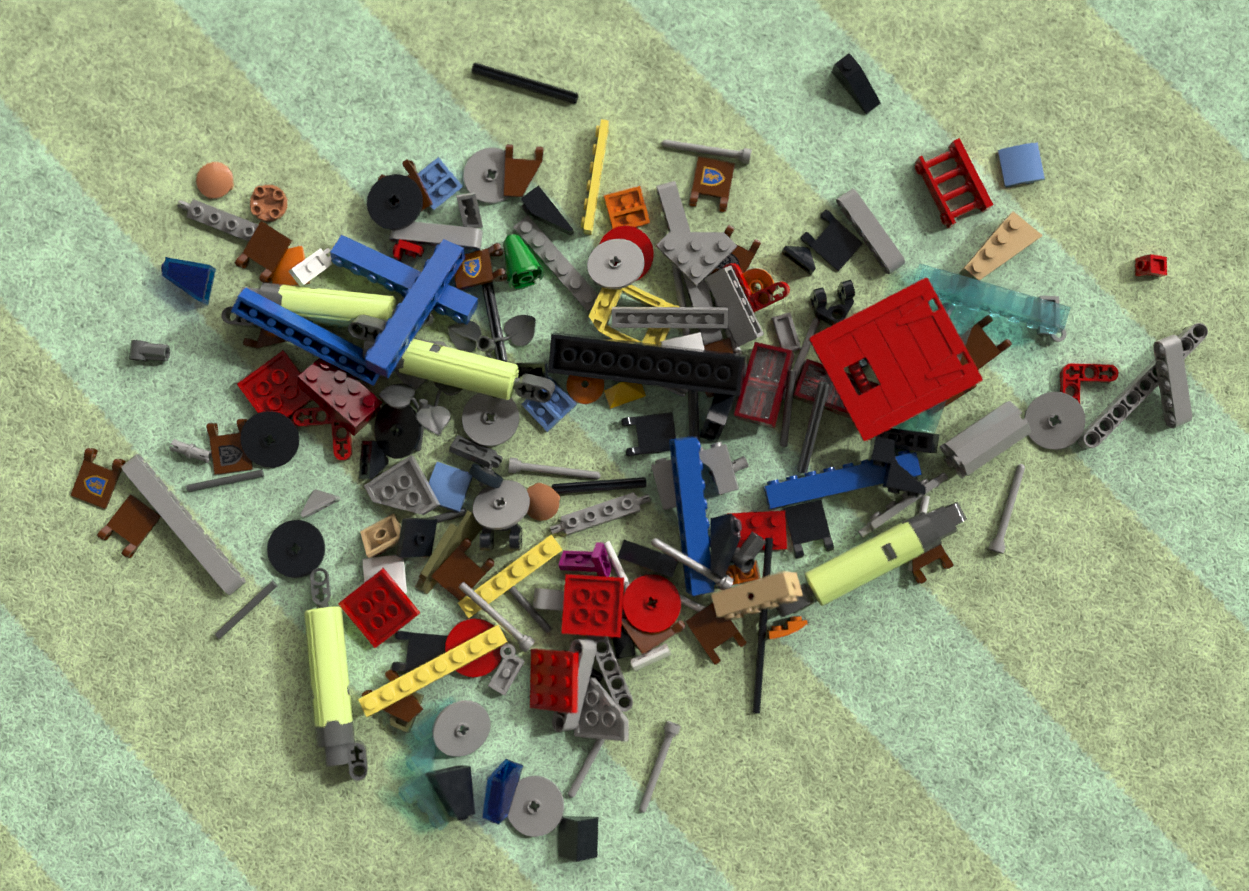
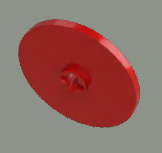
[599,226,654,280]
[623,574,681,633]
[445,618,503,677]

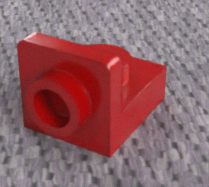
[393,239,424,262]
[1135,254,1167,277]

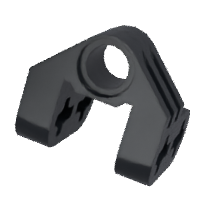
[810,280,855,325]
[480,523,522,551]

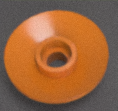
[740,268,774,306]
[566,375,604,404]

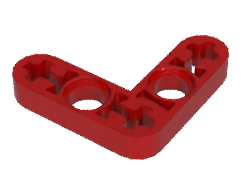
[723,263,790,313]
[1060,363,1119,403]
[293,407,353,461]

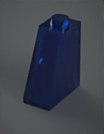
[161,257,216,305]
[482,759,523,825]

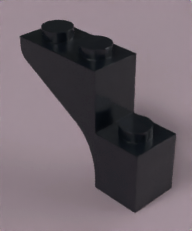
[868,437,926,498]

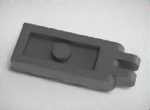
[449,435,503,468]

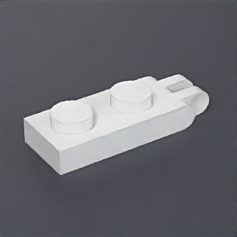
[288,248,332,287]

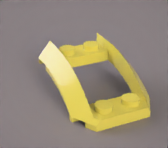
[589,285,679,345]

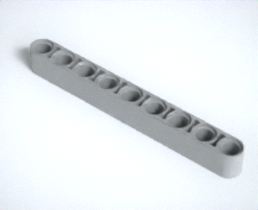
[656,181,722,345]
[1077,323,1208,449]
[121,454,246,595]

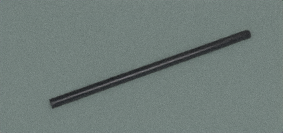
[752,538,773,713]

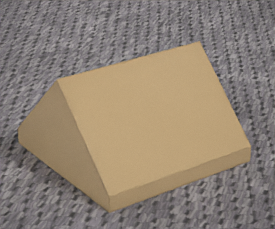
[360,513,401,558]

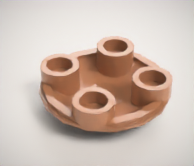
[196,162,234,199]
[250,185,287,222]
[527,483,560,521]

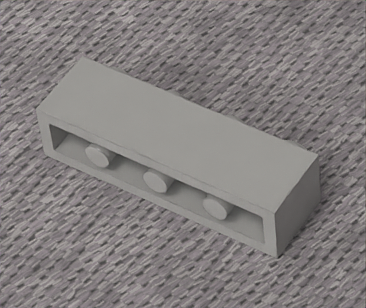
[705,266,764,347]

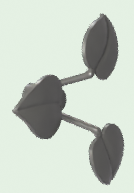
[448,315,536,398]
[379,381,463,436]

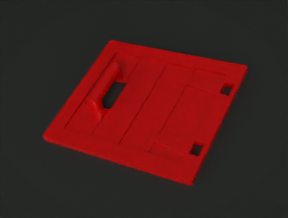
[809,277,983,442]

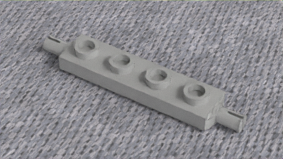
[178,199,258,241]
[858,472,948,538]
[550,492,651,536]

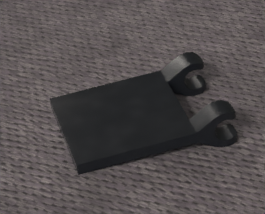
[800,209,863,271]
[621,412,676,457]
[784,500,834,559]
[391,631,448,672]

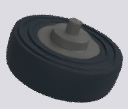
[469,464,503,488]

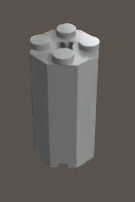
[940,401,1032,479]

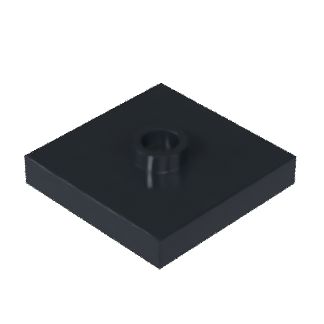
[396,517,438,558]

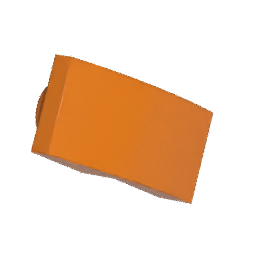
[725,560,761,585]
[767,616,807,639]

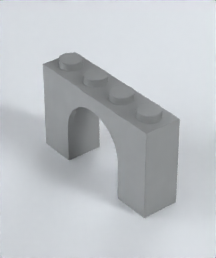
[651,442,739,510]

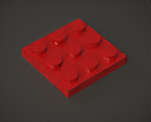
[237,350,312,418]
[338,568,420,648]
[561,574,624,637]
[530,649,579,714]

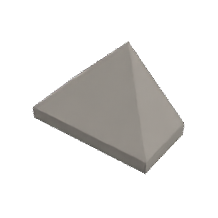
[456,192,483,228]
[301,489,341,518]

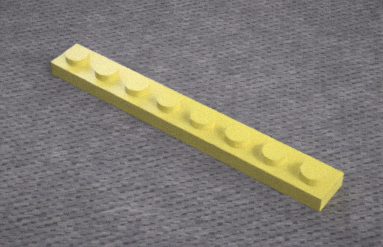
[358,625,508,717]

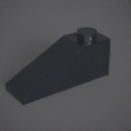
[831,53,881,115]
[521,185,574,236]
[875,428,939,453]
[710,514,742,579]
[618,540,678,577]

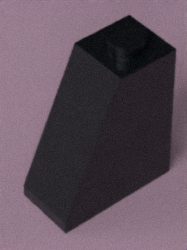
[700,393,735,443]
[426,765,475,821]

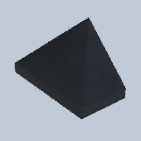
[781,246,816,275]
[516,362,548,379]
[359,440,389,479]
[612,617,636,659]

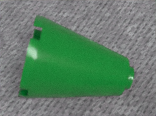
[503,234,544,289]

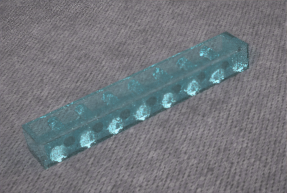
[912,263,1071,334]
[916,278,987,434]

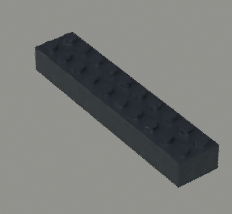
[548,332,746,396]

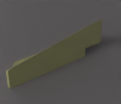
[415,511,483,594]

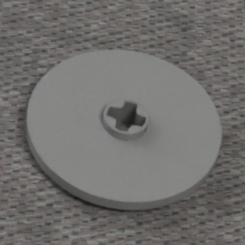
[464,148,509,204]
[587,239,644,289]
[1025,392,1085,449]
[462,393,519,446]
[473,480,530,530]
[432,700,491,756]
[506,776,564,837]

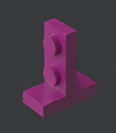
[558,542,612,577]

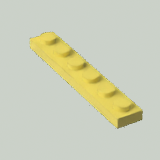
[581,119,609,235]
[458,534,563,618]

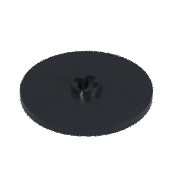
[367,174,423,230]
[374,404,421,459]
[240,411,300,468]
[267,520,325,578]

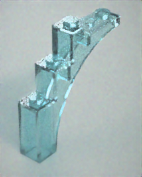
[398,696,456,831]

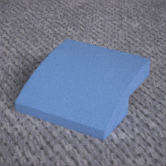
[998,142,1045,187]
[418,157,463,210]
[521,377,577,432]
[429,462,473,513]

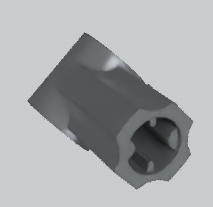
[129,340,170,362]
[731,532,766,573]

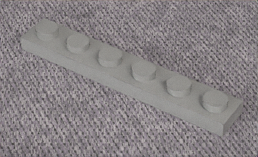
[513,216,598,312]
[612,307,728,328]

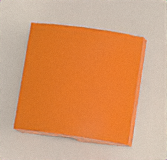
[604,186,650,229]
[272,246,310,286]

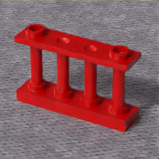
[915,138,993,229]

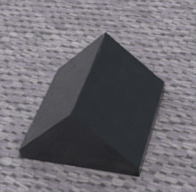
[558,816,598,862]

